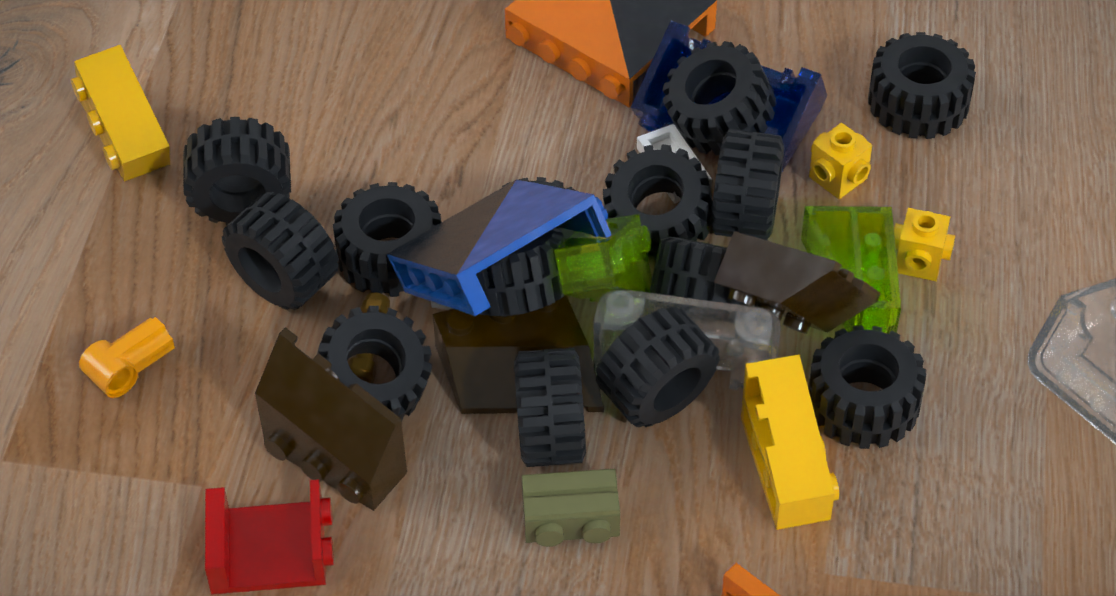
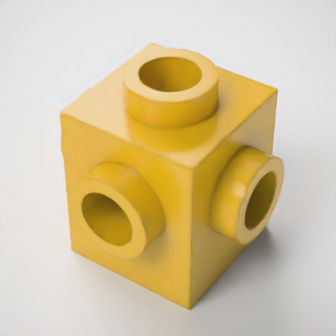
[809,122,872,199]
[890,208,956,282]

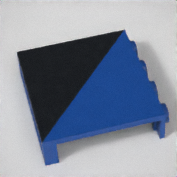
[387,179,612,316]

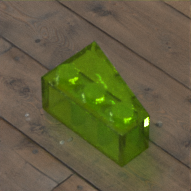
[801,206,901,334]
[554,214,656,306]

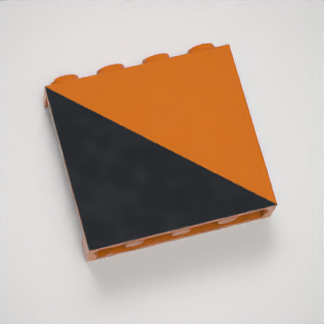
[505,0,717,107]

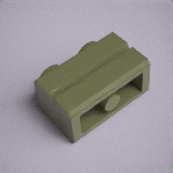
[521,469,620,547]

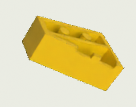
[71,44,170,182]
[741,354,839,530]

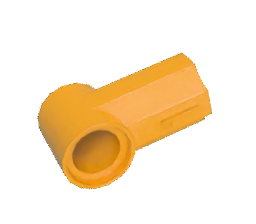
[79,317,175,398]

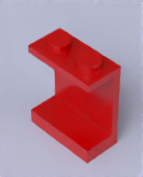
[205,479,334,595]

